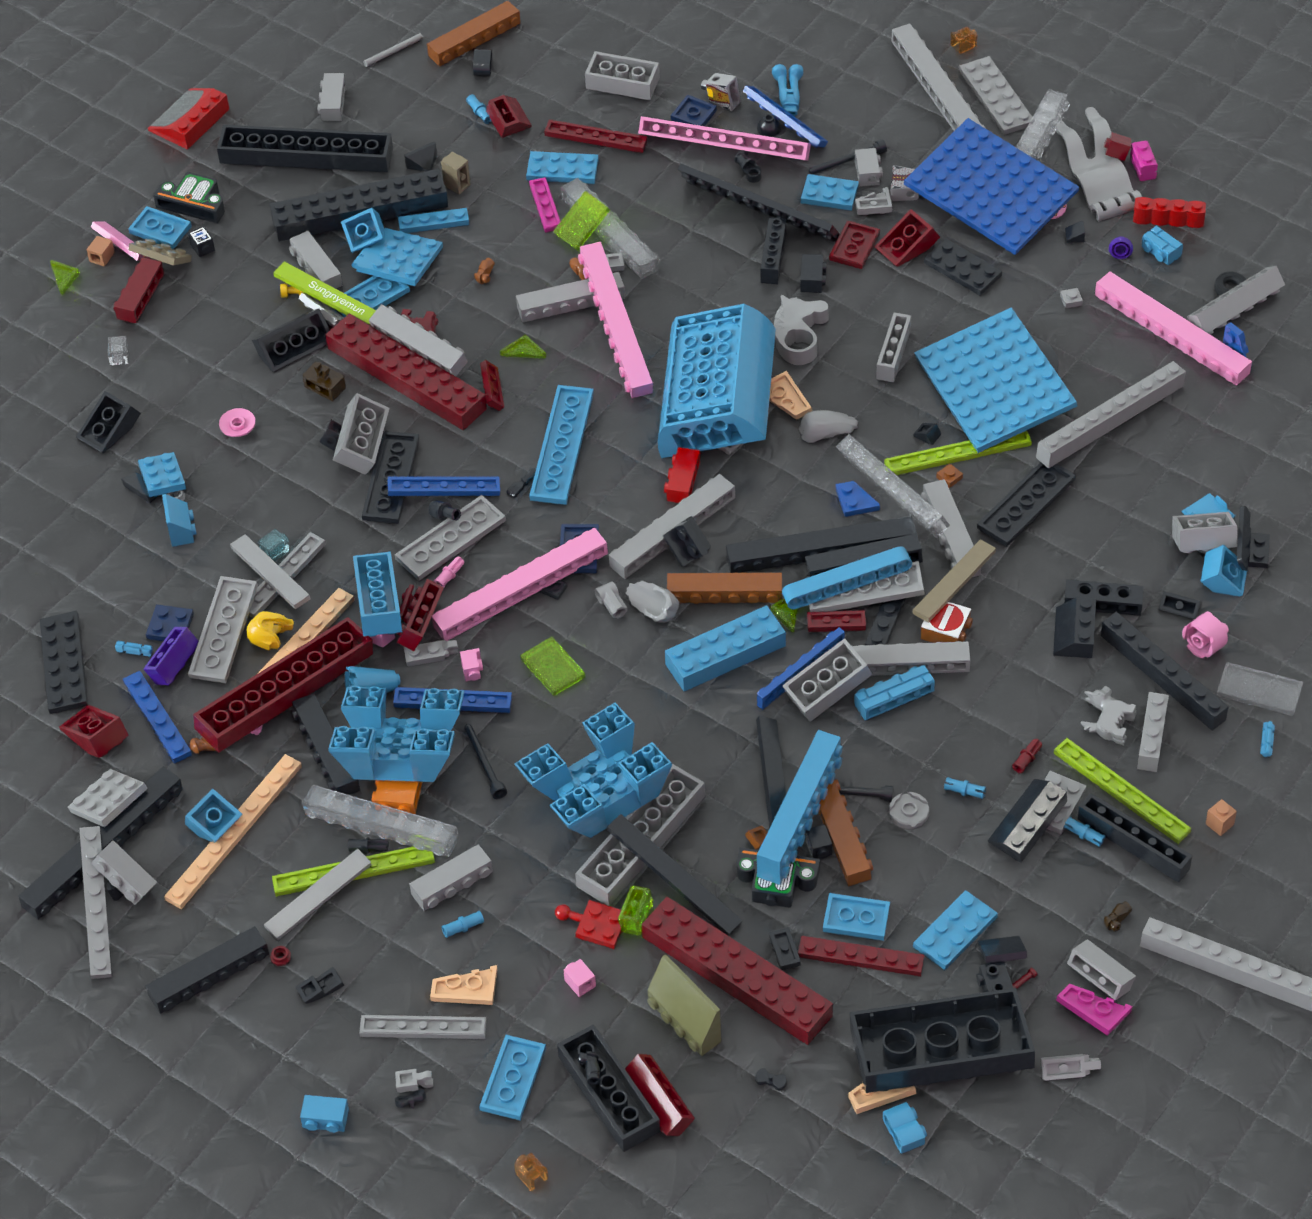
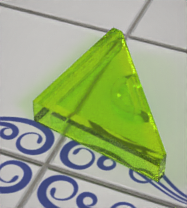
[50,260,80,295]
[499,334,546,358]
[770,598,798,632]

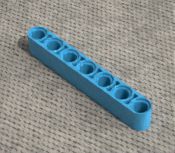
[782,546,912,609]

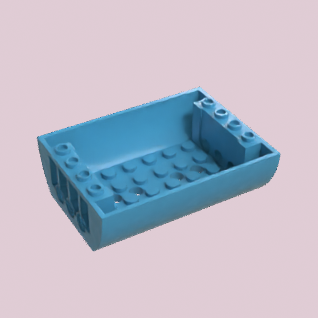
[658,304,776,458]

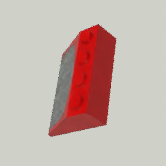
[148,88,229,150]

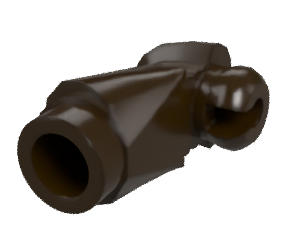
[1104,901,1132,932]

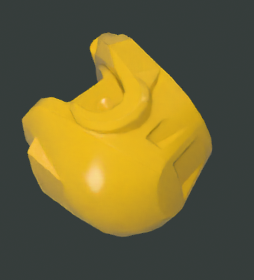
[246,611,294,650]

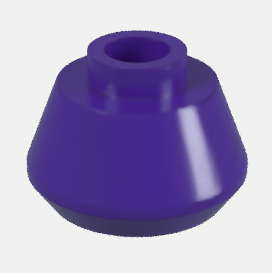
[1109,236,1133,259]

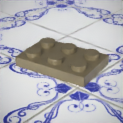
[128,239,192,265]

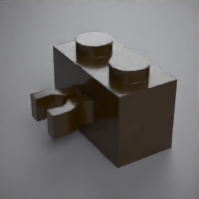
[302,361,346,402]

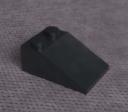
[76,391,141,453]

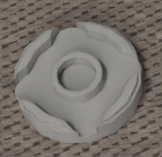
[889,792,929,829]

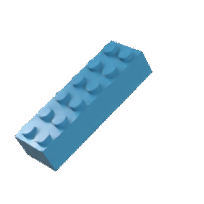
[353,552,402,637]
[665,605,786,692]

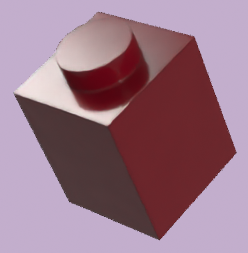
[1103,132,1131,161]

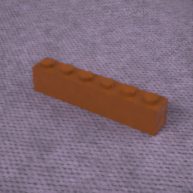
[427,1,521,66]
[667,573,782,604]
[819,779,873,887]

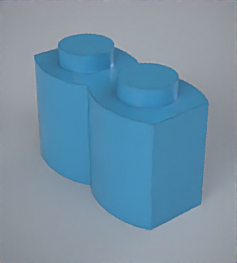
[883,1102,927,1154]

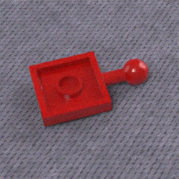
[555,900,628,949]

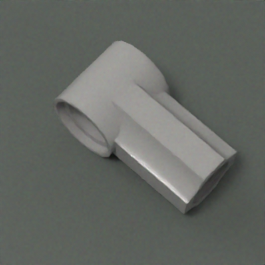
[594,581,627,619]

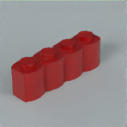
[1133,197,1206,228]

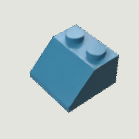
[341,208,384,253]
[162,494,197,547]
[1201,545,1247,597]
[185,789,242,843]

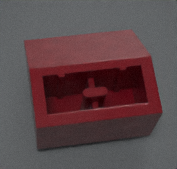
[486,95,532,138]

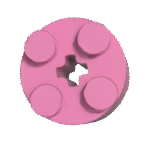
[1182,612,1229,658]

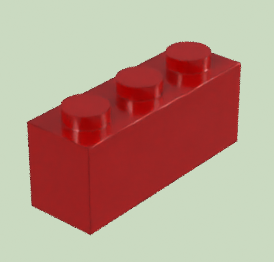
[664,447,700,503]

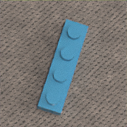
[398,208,469,233]

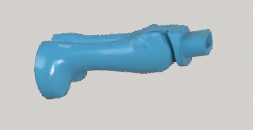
[772,64,804,116]

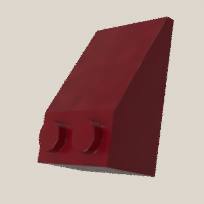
[874,209,940,267]
[59,705,129,758]

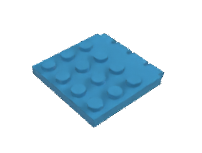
[352,228,443,286]

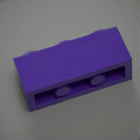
[143,627,199,685]

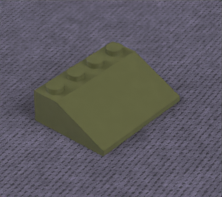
[647,954,721,1056]

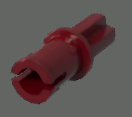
[1012,739,1042,773]

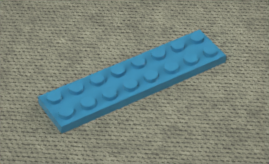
[529,385,594,505]

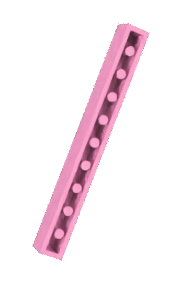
[638,116,811,161]
[578,242,653,398]
[1095,272,1252,386]
[432,528,608,641]

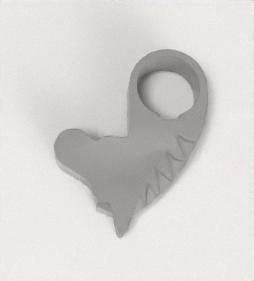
[774,295,829,365]

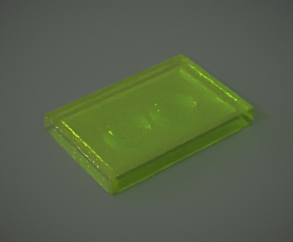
[553,191,610,251]
[520,636,586,696]

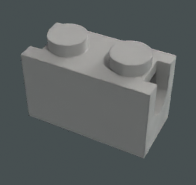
[855,148,883,186]

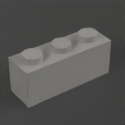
[317,73,346,121]
[91,841,157,905]
[1067,939,1136,1001]

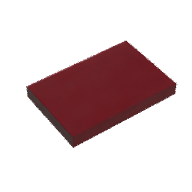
[829,220,880,269]

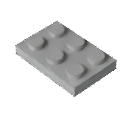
[1045,771,1086,834]

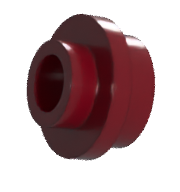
[270,946,291,966]

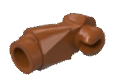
[569,257,588,280]
[474,258,495,284]
[189,737,216,754]

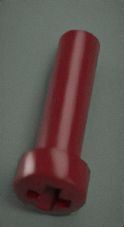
[1012,967,1038,989]

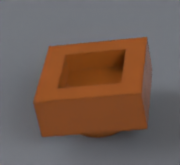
[936,464,963,488]
[745,825,768,850]

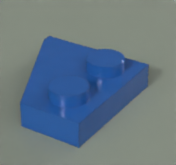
[1223,322,1252,366]
[836,481,880,517]

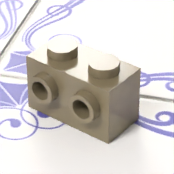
[441,152,471,195]

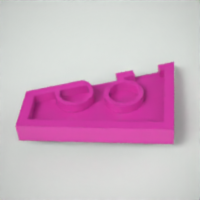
[1056,984,1133,1036]

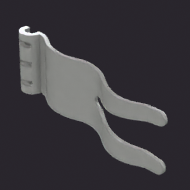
[1051,107,1142,222]

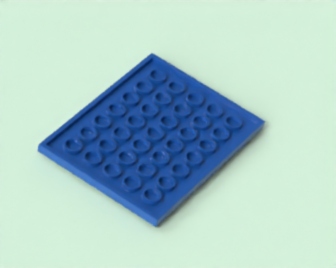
[904,118,1079,255]

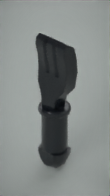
[506,468,536,498]

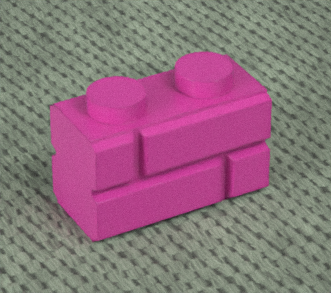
[1130,140,1158,181]

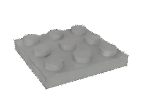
[68,769,148,827]

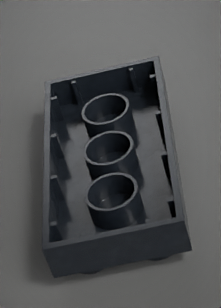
[850,988,1035,1093]

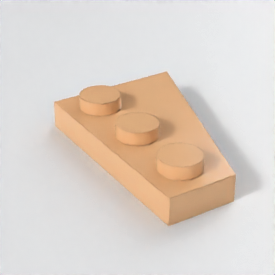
[769,371,812,420]
[430,965,498,1005]
[848,1083,916,1114]

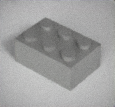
[1172,512,1237,553]

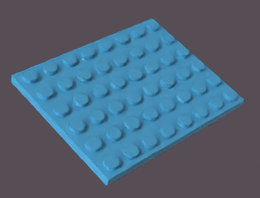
[914,307,1077,453]

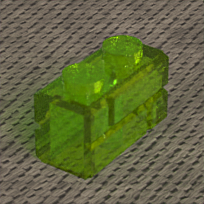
[618,886,654,935]

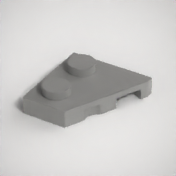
[855,187,892,215]

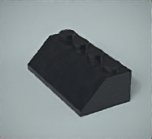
[252,308,330,372]
[988,779,1068,863]

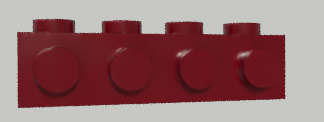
[113,257,164,323]
[397,579,444,651]
[625,1054,695,1136]

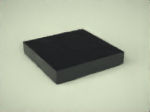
[978,936,1027,963]

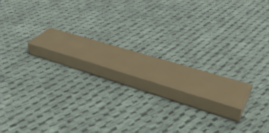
[913,539,996,623]

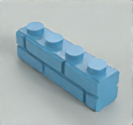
[854,665,935,720]

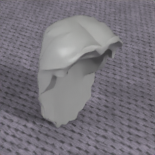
[799,410,858,443]
[626,581,679,623]

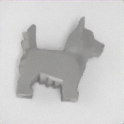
[1081,686,1136,746]

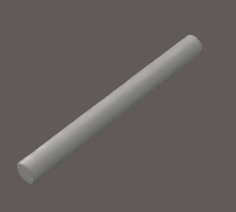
[363,33,423,67]

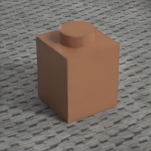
[87,236,115,267]
[1206,799,1237,836]

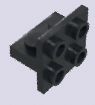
[663,516,711,567]

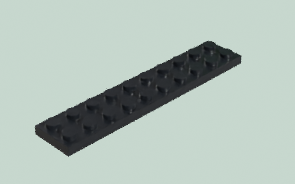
[678,163,840,241]

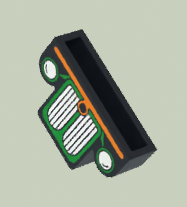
[153,172,225,224]
[737,847,820,908]

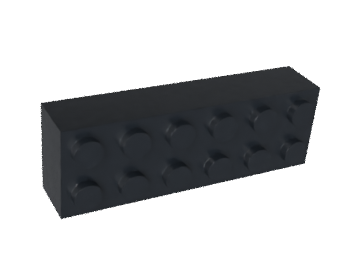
[557,1024,660,1152]

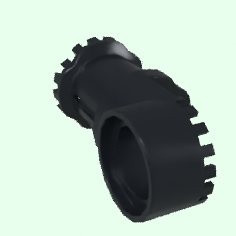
[734,150,762,183]

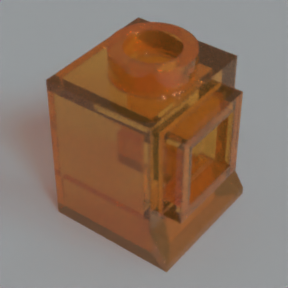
[951,26,978,54]
[514,1153,548,1191]

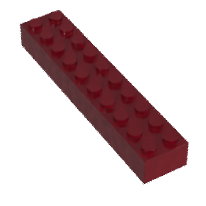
[326,313,487,431]
[193,617,373,753]
[641,897,833,1045]

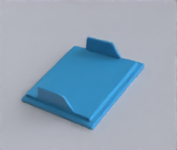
[1182,493,1235,518]

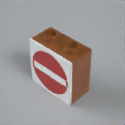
[921,602,973,643]

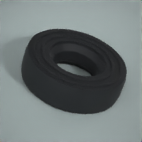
[1215,271,1246,296]

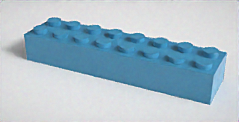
[757,730,843,885]

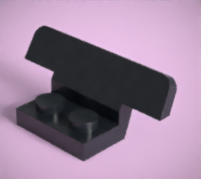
[1237,506,1270,571]

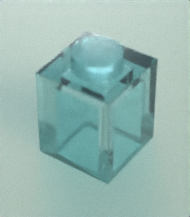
[258,529,289,561]

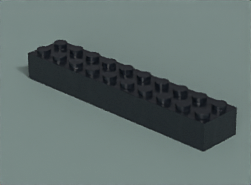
[217,125,393,172]
[269,169,448,242]

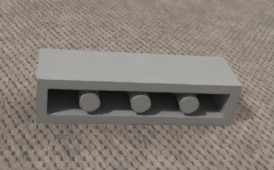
[289,231,343,289]
[876,312,911,382]
[1137,692,1169,772]
[409,844,493,911]

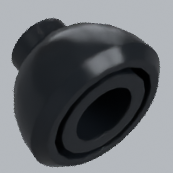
[757,114,781,137]

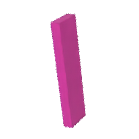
[529,177,562,233]

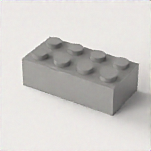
[585,51,660,100]
[333,393,389,475]
[782,638,872,722]

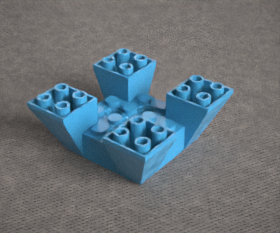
[329,686,464,782]
[514,702,672,838]

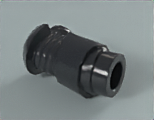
[578,1051,602,1084]

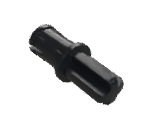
[348,837,389,853]

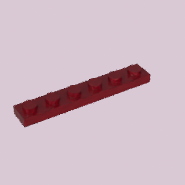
[544,119,647,153]
[798,936,924,977]

